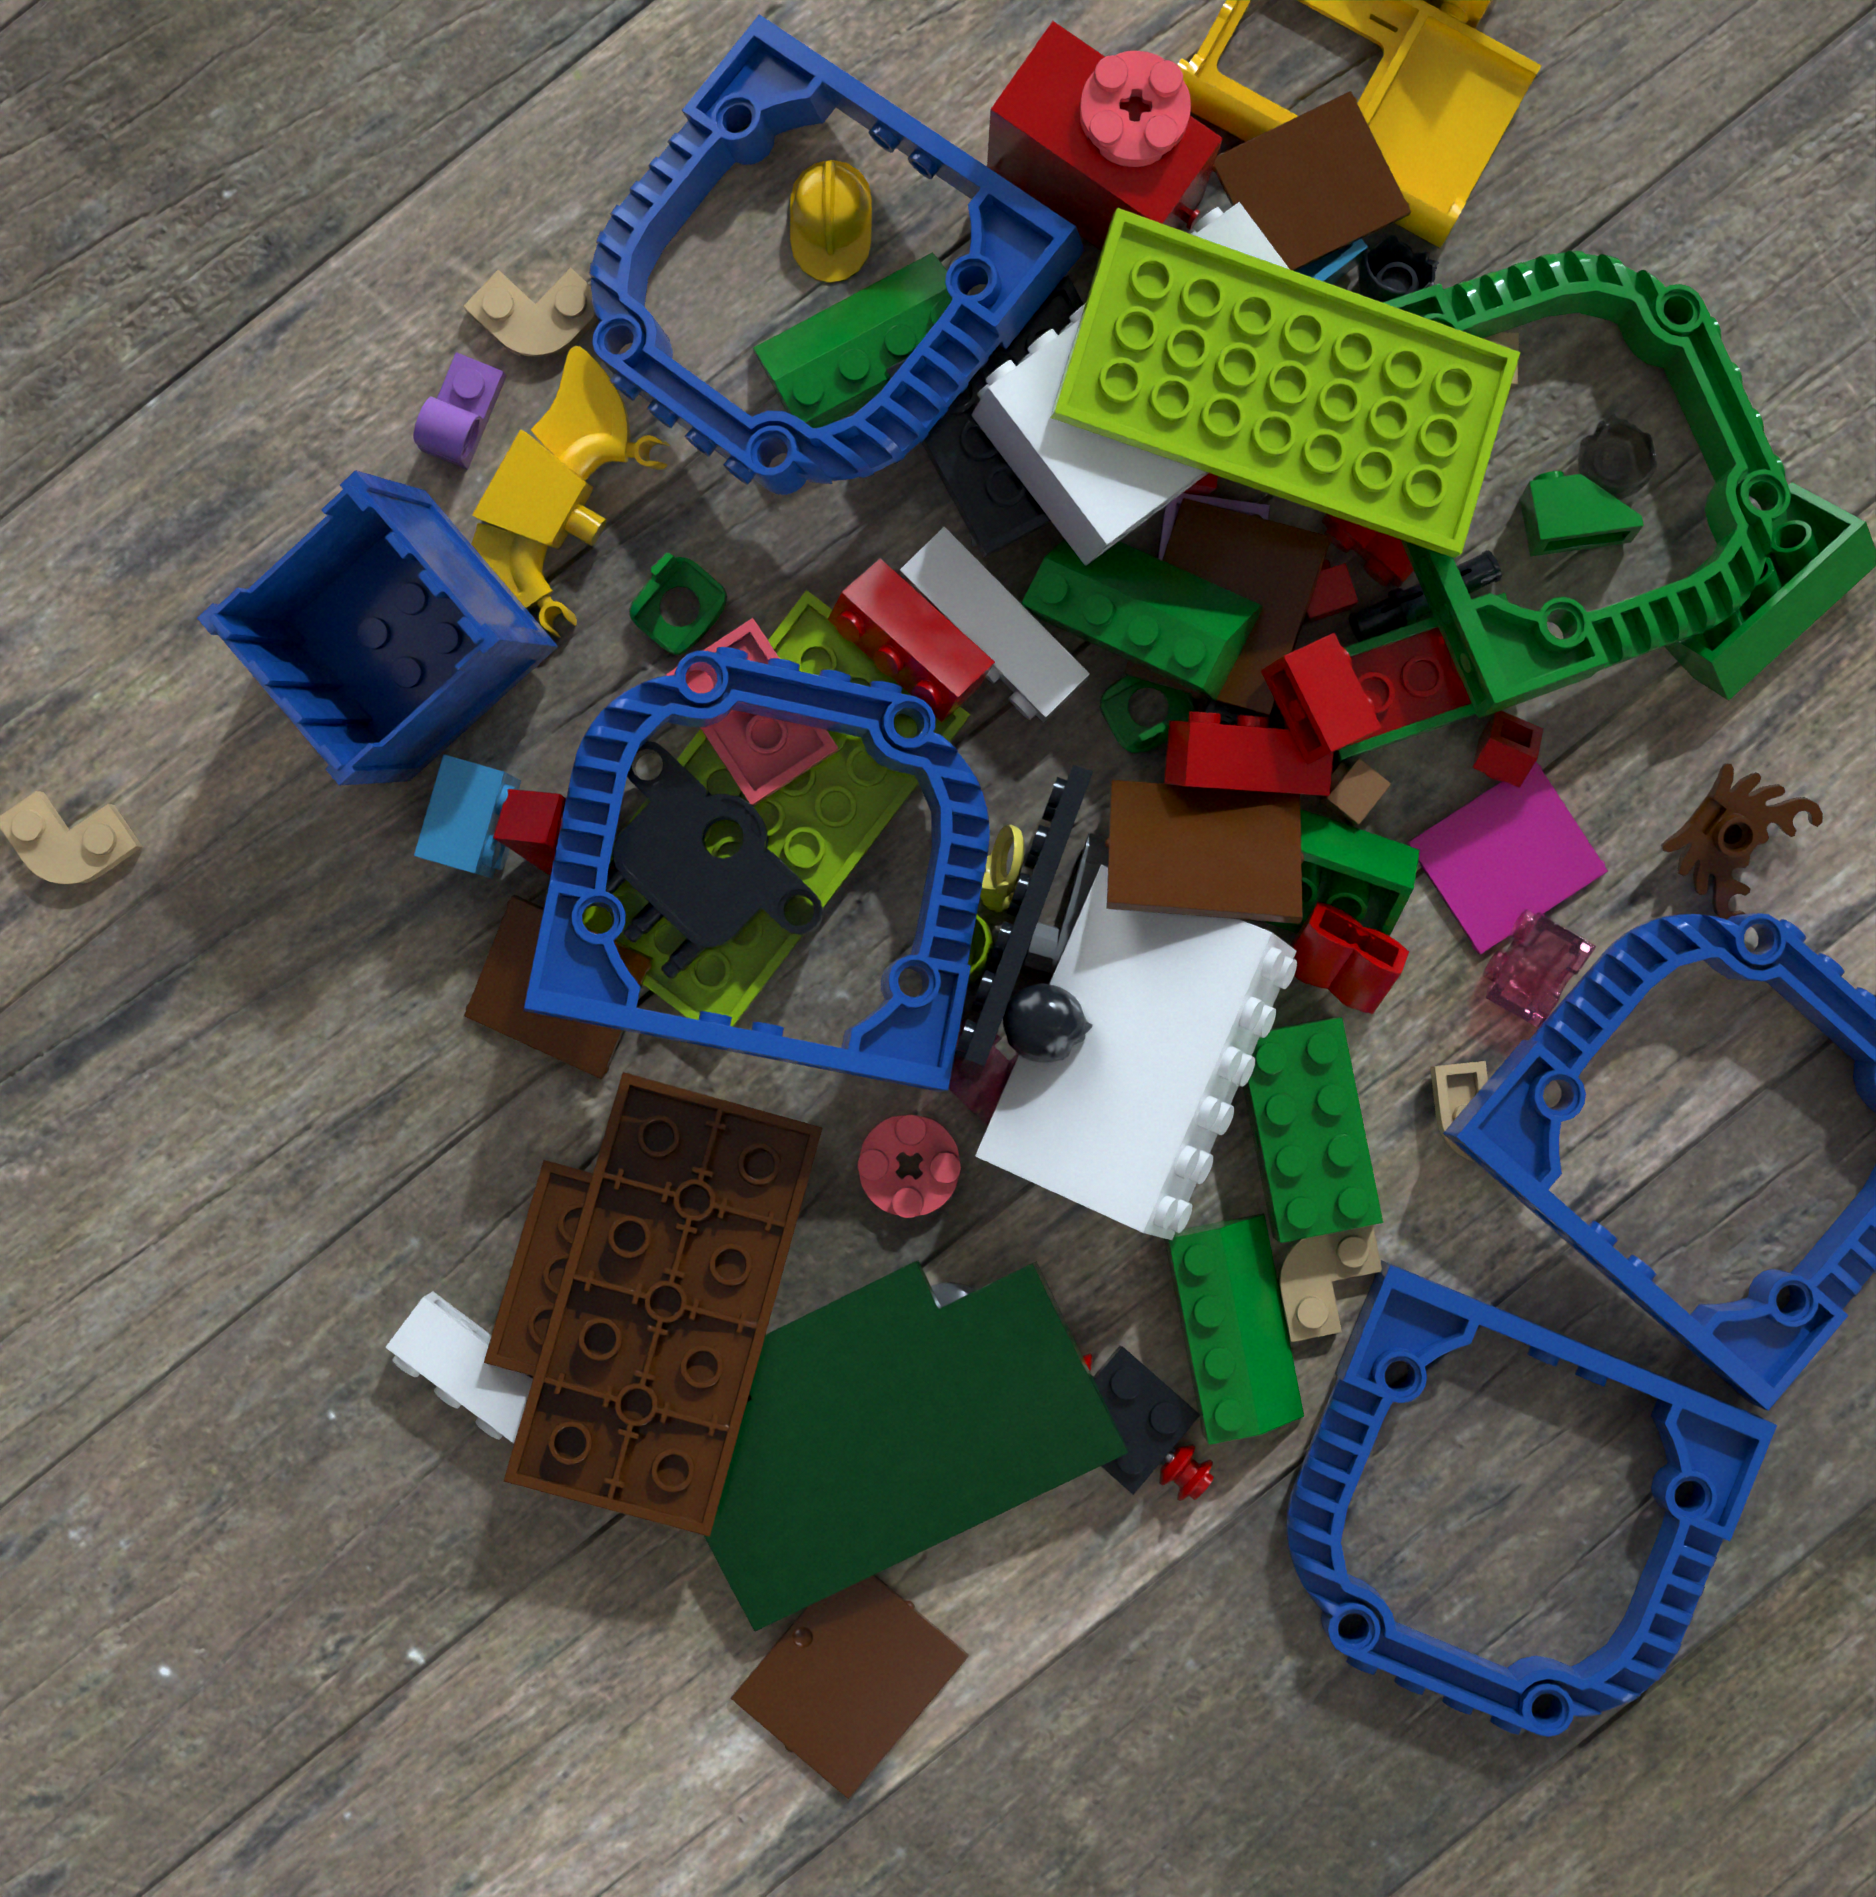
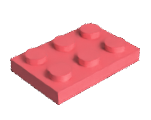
[666,618,839,806]

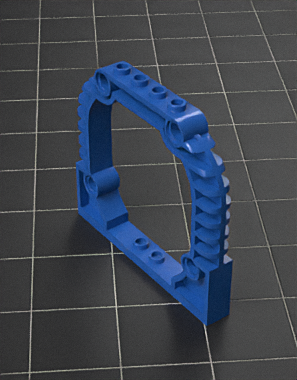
[589,14,1085,495]
[523,647,990,1092]
[1443,913,1876,1411]
[1286,1260,1777,1737]

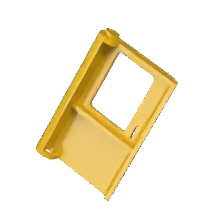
[1178,0,1542,249]

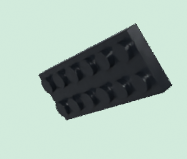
[954,764,1093,1082]

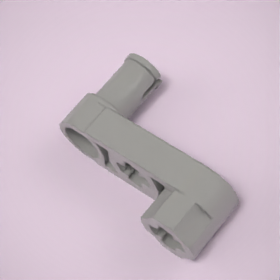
[1024,832,1108,975]

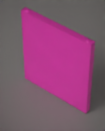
[1406,762,1608,954]

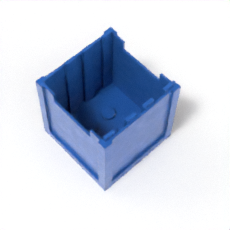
[197,470,558,786]

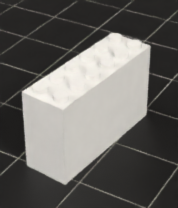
[972,202,1289,566]
[975,864,1297,1240]

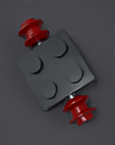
[1083,1345,1214,1501]

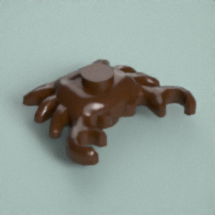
[1661,763,1823,919]

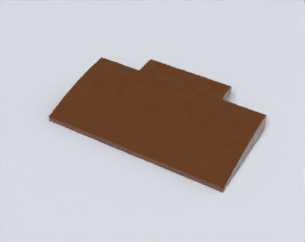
[484,1072,823,1537]

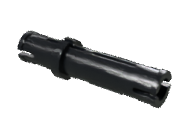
[1348,550,1502,642]

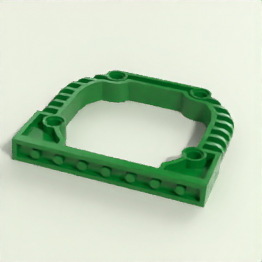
[1383,251,1791,719]

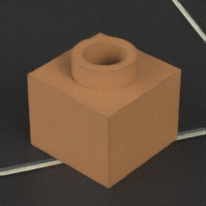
[1320,758,1391,827]

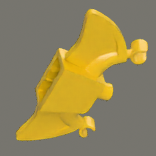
[471,346,670,638]

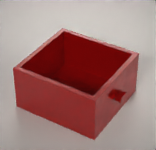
[987,21,1223,251]

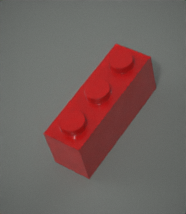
[827,558,995,723]
[1164,711,1333,796]

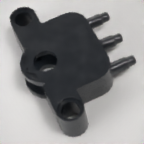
[606,741,823,979]

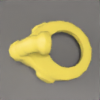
[980,825,1025,912]

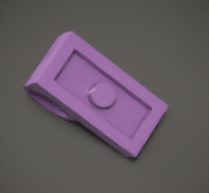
[413,352,506,470]

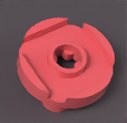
[1080,51,1191,167]
[858,1114,961,1218]

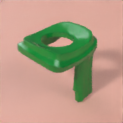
[629,552,727,655]
[1099,675,1198,754]

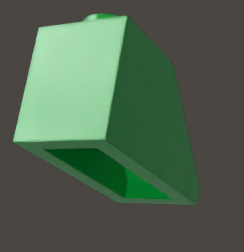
[1520,471,1644,557]

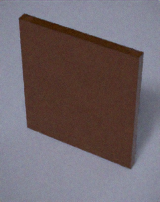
[1212,91,1411,271]
[464,895,653,1079]

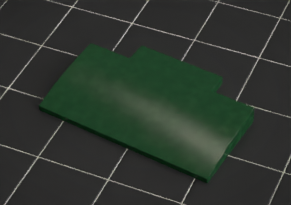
[704,1260,1129,1632]

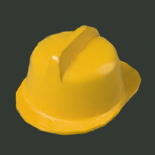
[790,160,872,283]

